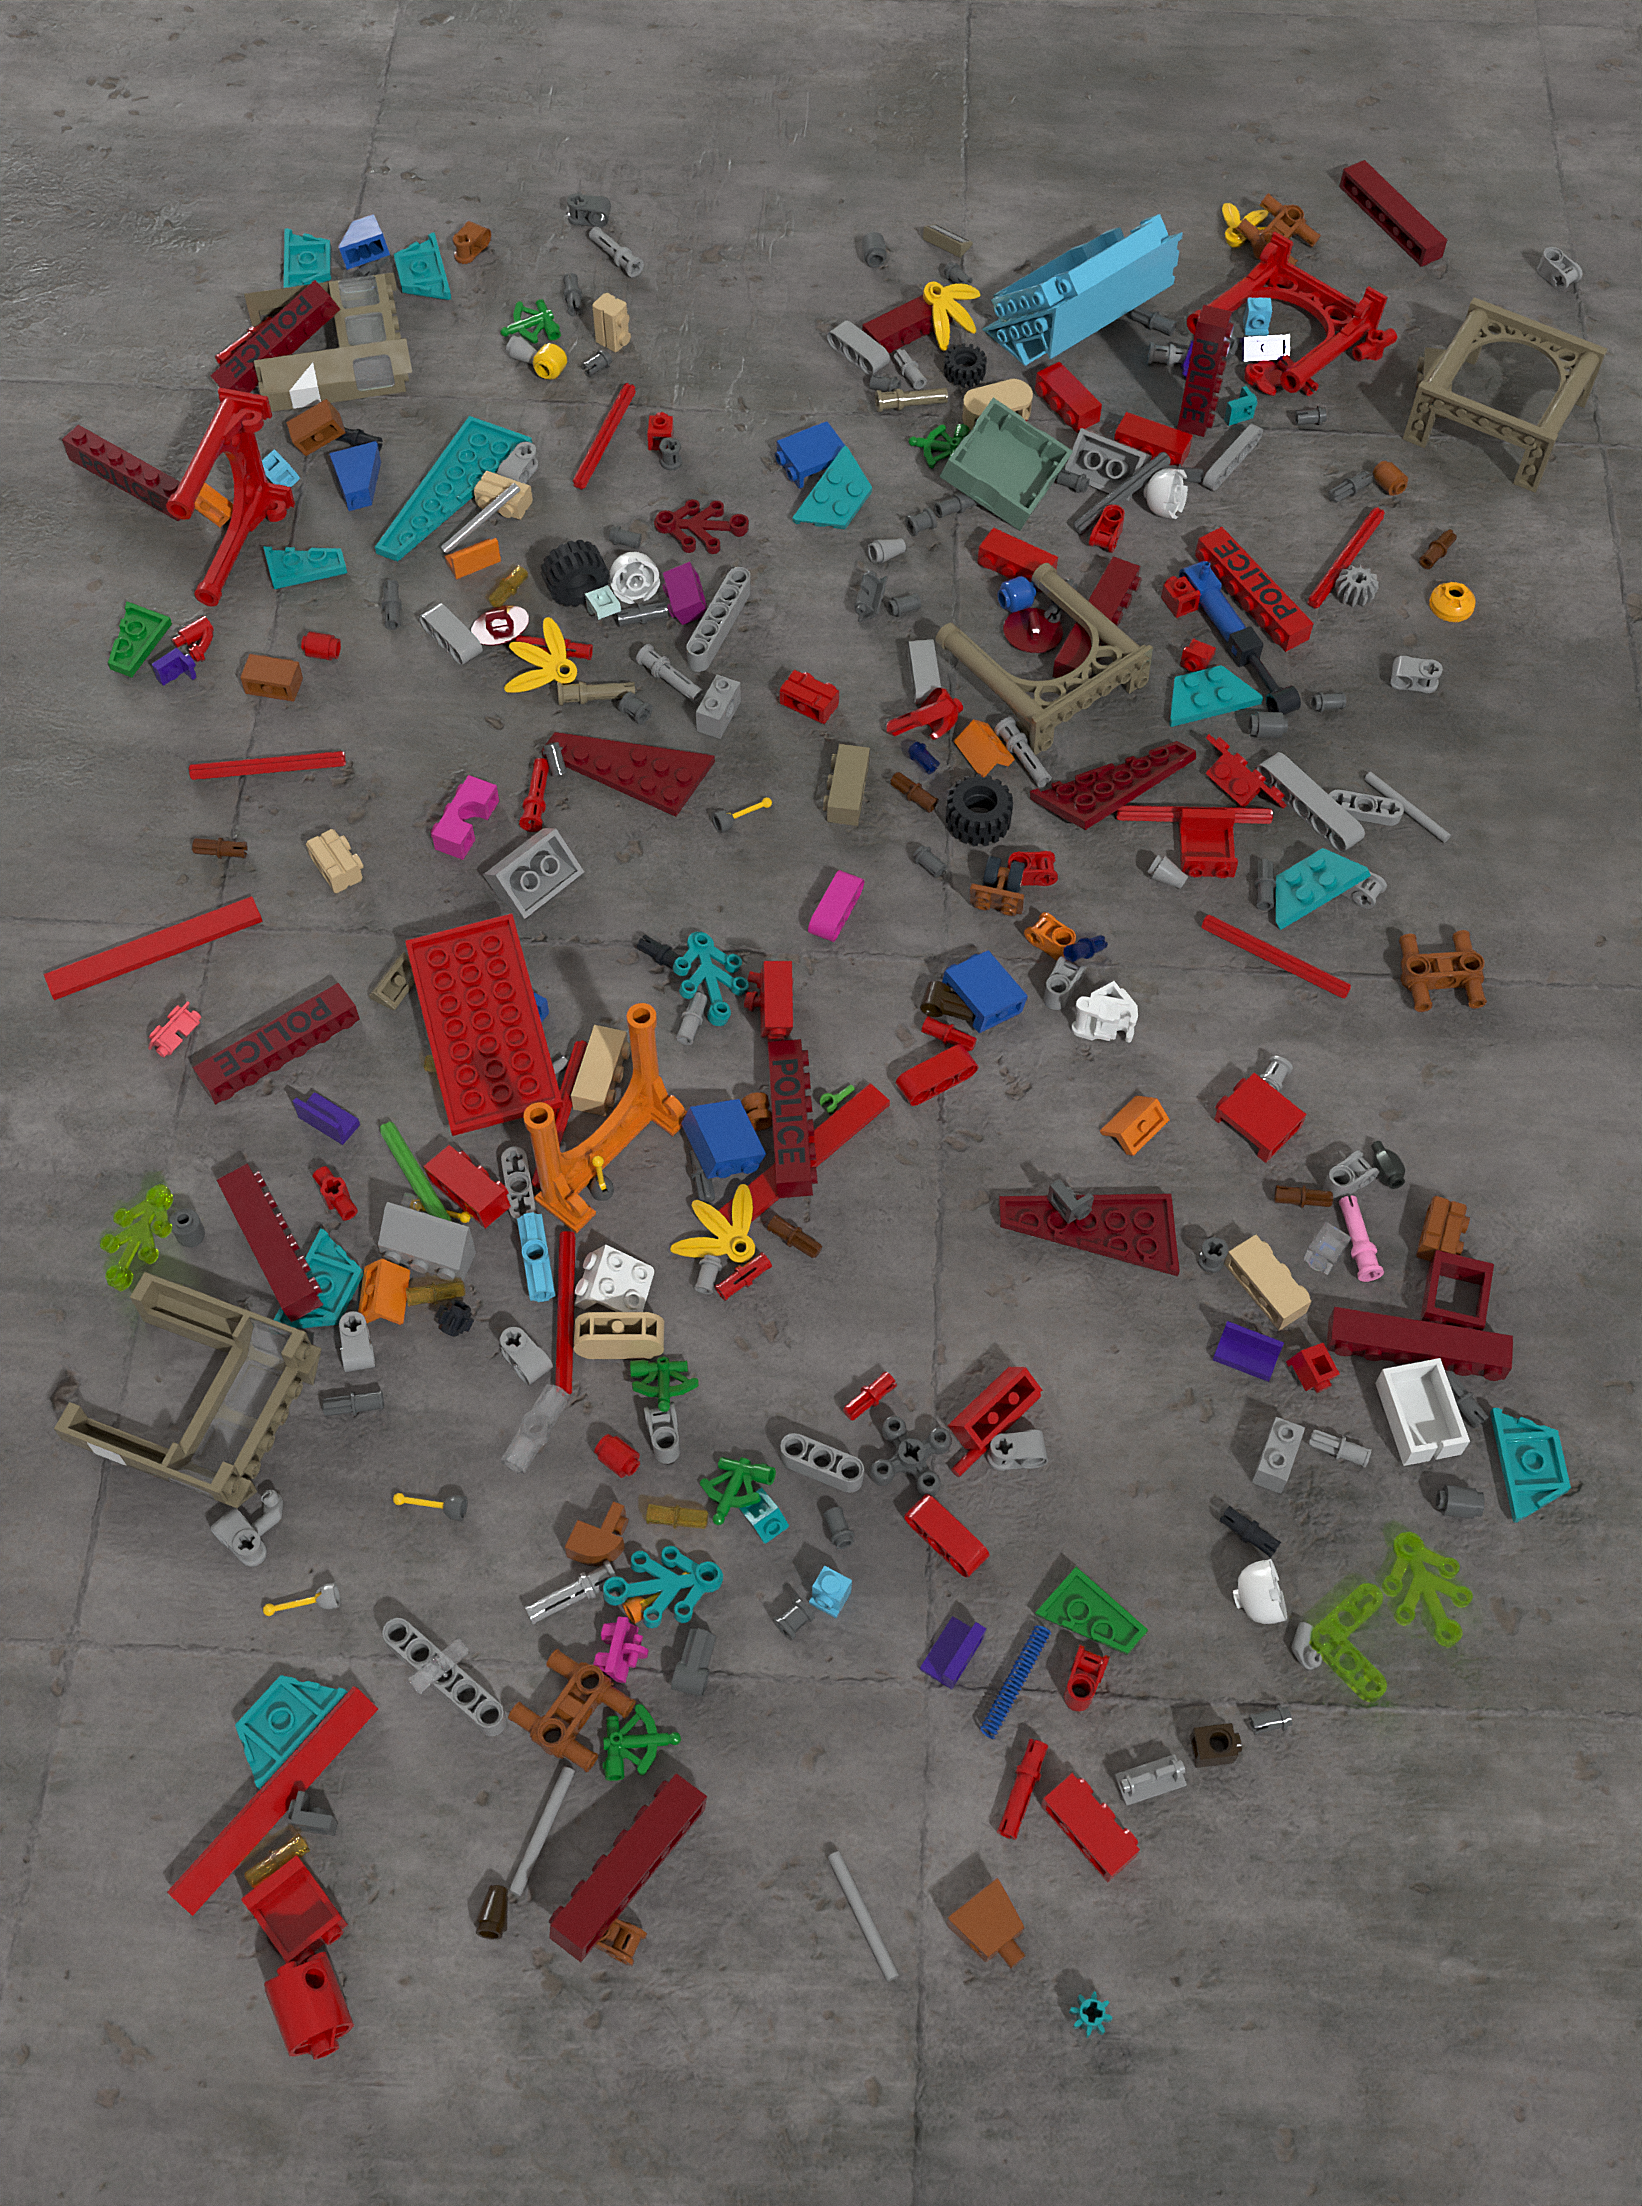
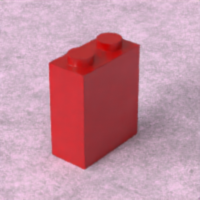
[760,961,793,1042]

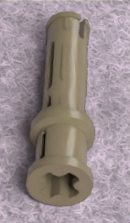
[875,388,948,412]
[557,681,635,706]

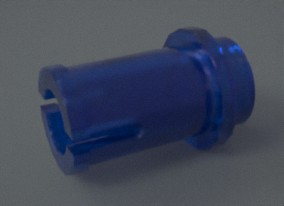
[908,741,940,774]

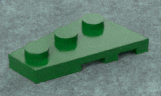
[108,601,172,678]
[1035,1567,1148,1656]

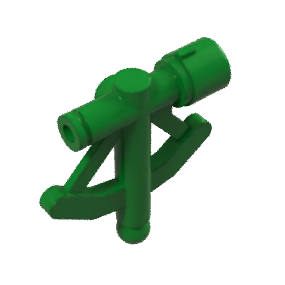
[500,299,561,344]
[908,424,970,468]
[630,1357,699,1412]
[700,1457,776,1525]
[603,1704,681,1781]

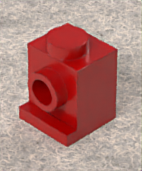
[647,412,674,451]
[1161,576,1201,618]
[1286,1342,1340,1393]

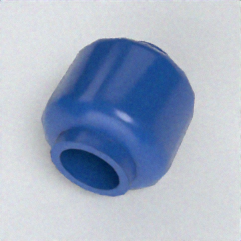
[997,576,1036,613]

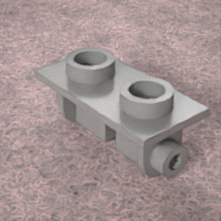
[1115,1754,1187,1806]

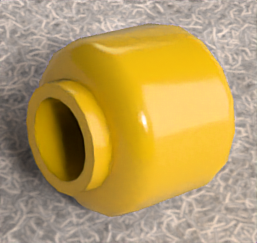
[533,343,567,380]

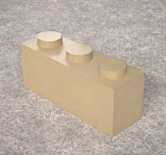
[571,1025,631,1116]
[1224,1235,1311,1331]

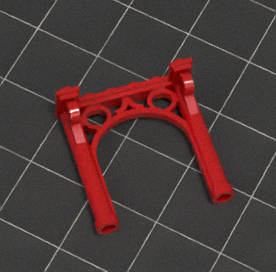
[1187,232,1388,393]
[166,387,295,606]

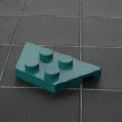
[284,228,332,288]
[393,232,452,300]
[792,445,872,529]
[1169,665,1263,727]
[1276,848,1371,930]
[272,1228,364,1331]
[1490,1408,1571,1523]
[235,1675,348,1790]

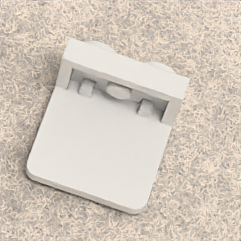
[574,1245,654,1312]

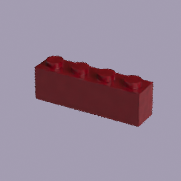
[862,291,953,354]

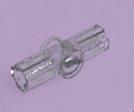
[501,1384,570,1474]

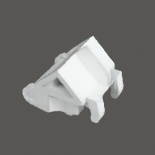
[1071,981,1138,1043]

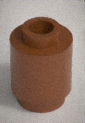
[1372,461,1408,496]

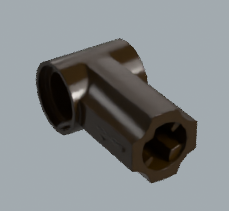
[920,981,975,1022]

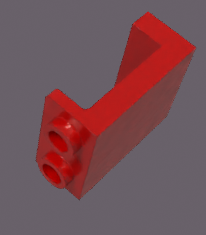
[1179,808,1238,878]
[1214,1072,1307,1163]
[241,1855,348,1966]

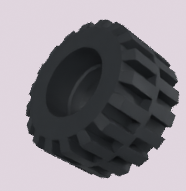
[541,540,610,607]
[946,774,1013,846]

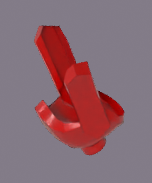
[886,687,963,740]

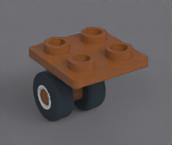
[970,856,1025,916]

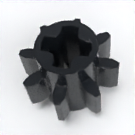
[435,1299,474,1337]

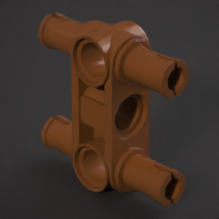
[1236,193,1321,265]
[1399,930,1487,1012]
[508,1649,636,1772]

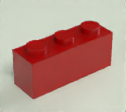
[1035,361,1102,433]
[1114,412,1193,466]
[977,527,1058,593]
[423,1145,511,1229]
[947,1367,1043,1450]
[1041,1773,1140,1883]

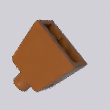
[946,1878,1026,1969]

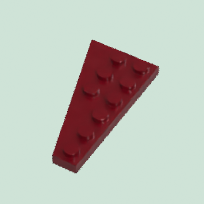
[541,732,715,817]
[1030,741,1196,830]
[998,1193,1180,1277]

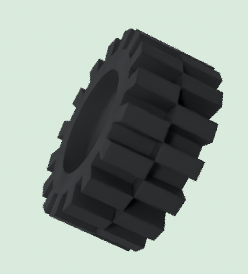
[944,343,987,388]

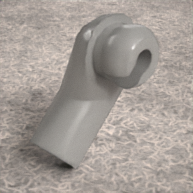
[251,1490,283,1536]
[1291,1622,1322,1670]

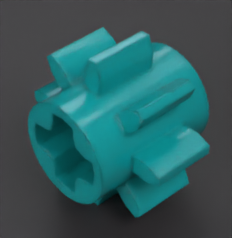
[1069,1992,1113,2038]

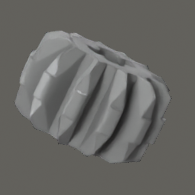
[1335,564,1379,607]

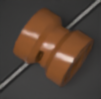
[741,1093,773,1131]

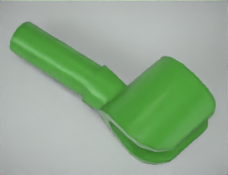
[820,1085,855,1114]

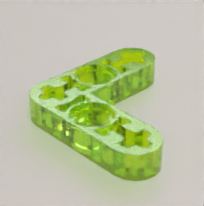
[1310,1583,1387,1702]

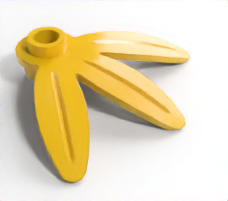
[1222,203,1269,247]
[923,282,980,351]
[504,617,577,693]
[670,1184,755,1263]

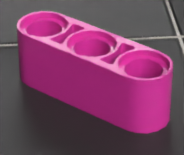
[808,870,865,942]

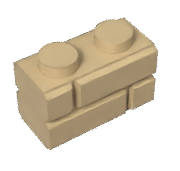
[593,293,631,352]
[474,471,533,520]
[306,829,363,893]

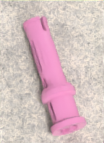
[1339,1195,1384,1282]

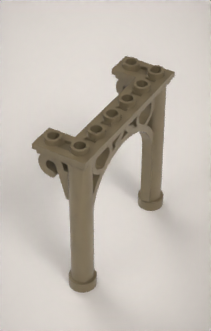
[935,563,1153,755]

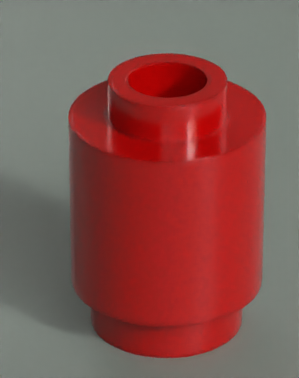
[301,631,341,661]
[594,1434,640,1478]

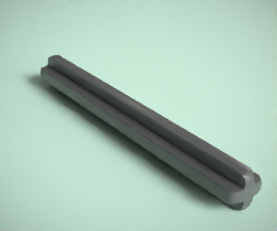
[1073,452,1171,534]

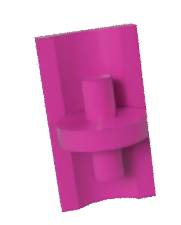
[593,1616,649,1683]

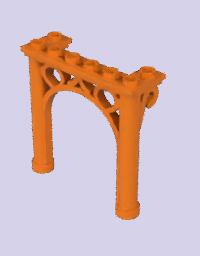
[523,1003,687,1234]

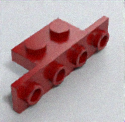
[1206,734,1287,809]

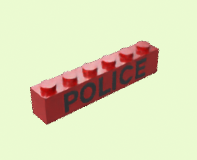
[1195,527,1314,652]

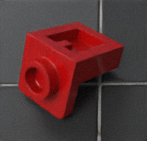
[1180,639,1216,672]

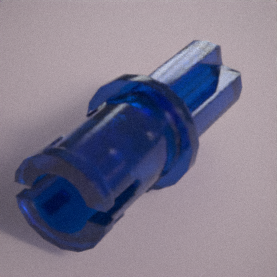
[1063,935,1108,962]

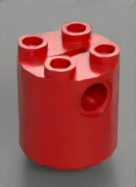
[264,1952,354,2060]

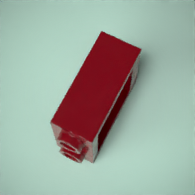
[1420,1250,1494,1331]

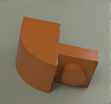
[565,1501,629,1567]

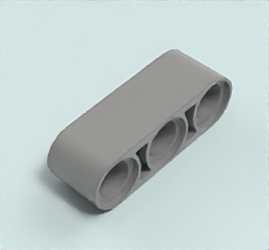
[827,321,890,376]
[419,603,483,665]
[907,639,941,704]
[780,1433,864,1493]

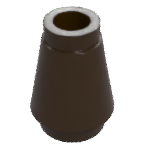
[474,1885,509,1940]

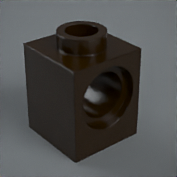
[1190,1723,1242,1768]

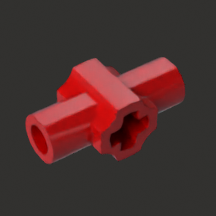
[1352,328,1397,362]
[312,1166,358,1221]

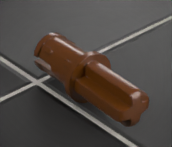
[1419,529,1457,569]
[890,772,939,813]
[192,838,248,859]
[1274,1185,1333,1208]
[767,1215,822,1258]

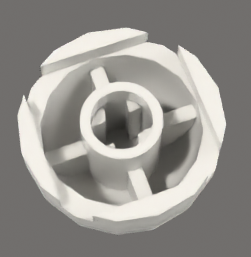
[1144,468,1188,519]
[609,552,660,604]
[1233,1559,1287,1624]

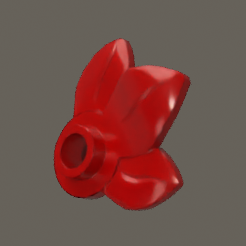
[1244,360,1283,396]

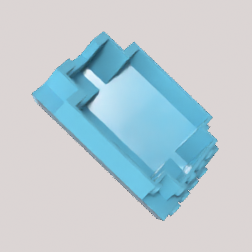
[982,214,1183,366]

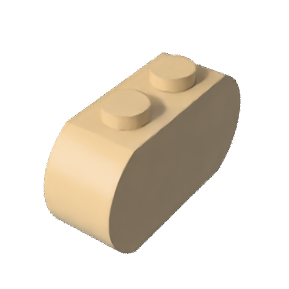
[962,379,1033,430]
[574,1312,665,1359]

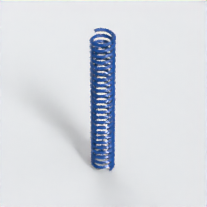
[980,1625,1052,1739]

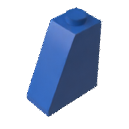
[338,214,390,270]
[329,441,381,511]

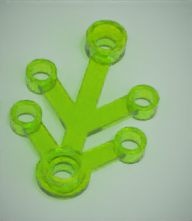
[100,1184,173,1291]
[1382,1532,1473,1647]

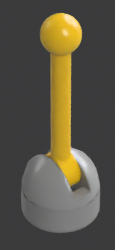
[263,1582,340,1616]

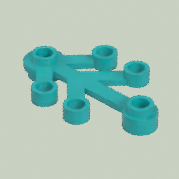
[673,932,749,1026]
[603,1546,723,1628]

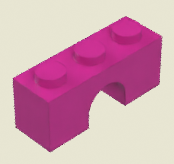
[431,775,499,860]

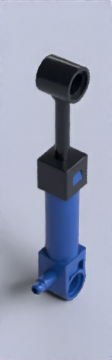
[1179,561,1301,715]

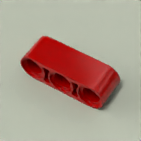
[895,1044,979,1106]
[904,1494,990,1578]

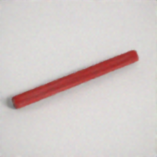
[573,383,636,490]
[1307,507,1385,609]
[189,751,346,780]
[1116,805,1273,824]
[1202,915,1351,999]
[531,1040,588,1190]
[555,1231,576,1396]

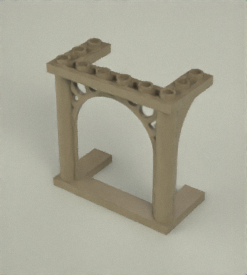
[1403,297,1608,493]

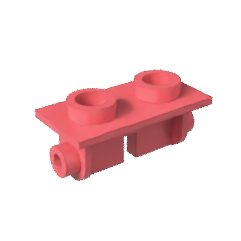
[148,1001,201,1057]

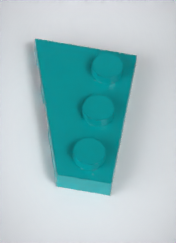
[263,546,347,589]

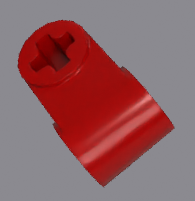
[1089,504,1125,553]
[1007,851,1058,886]
[1064,1644,1110,1712]

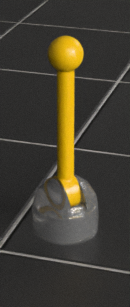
[401,1192,471,1223]

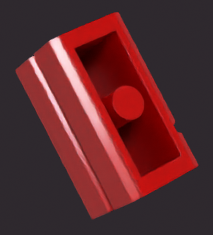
[780,670,839,725]

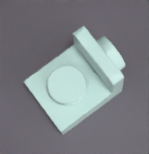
[585,585,621,620]

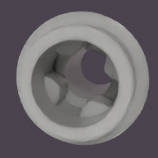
[506,336,538,365]
[868,538,906,564]
[1147,855,1189,889]

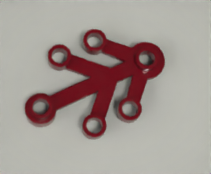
[654,499,749,554]

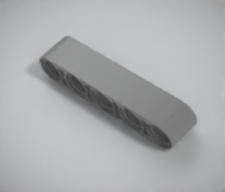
[686,567,751,672]
[1256,752,1365,853]
[382,1618,507,1736]

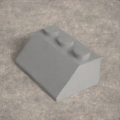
[1065,428,1152,501]
[483,828,584,919]
[378,1202,476,1283]

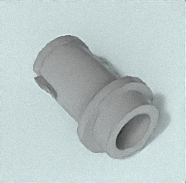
[694,1255,722,1294]

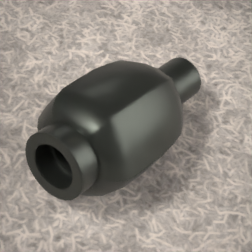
[1371,1141,1406,1189]

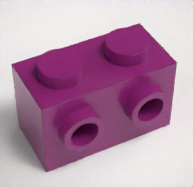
[662,562,708,625]

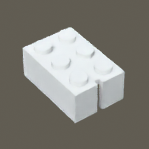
[1375,1358,1470,1466]

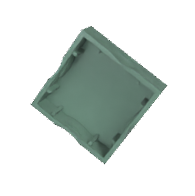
[939,397,1073,531]

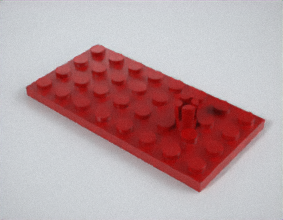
[405,913,564,1136]

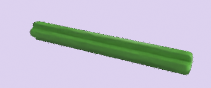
[380,1122,452,1222]

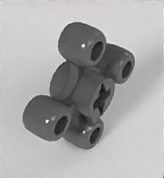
[870,1416,952,1497]

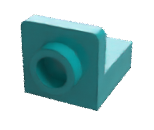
[1224,386,1257,426]
[739,1487,789,1544]

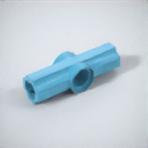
[517,1212,555,1302]

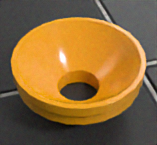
[1429,582,1476,622]

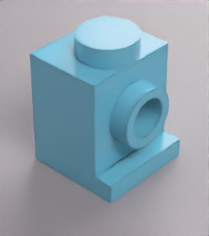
[1243,297,1272,336]
[262,449,300,487]
[809,1565,852,1618]

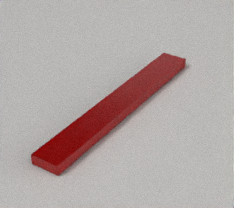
[43,896,263,1000]
[718,1083,890,1226]
[167,1686,378,1916]

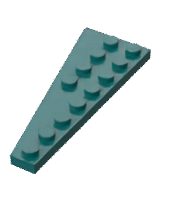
[375,416,532,562]

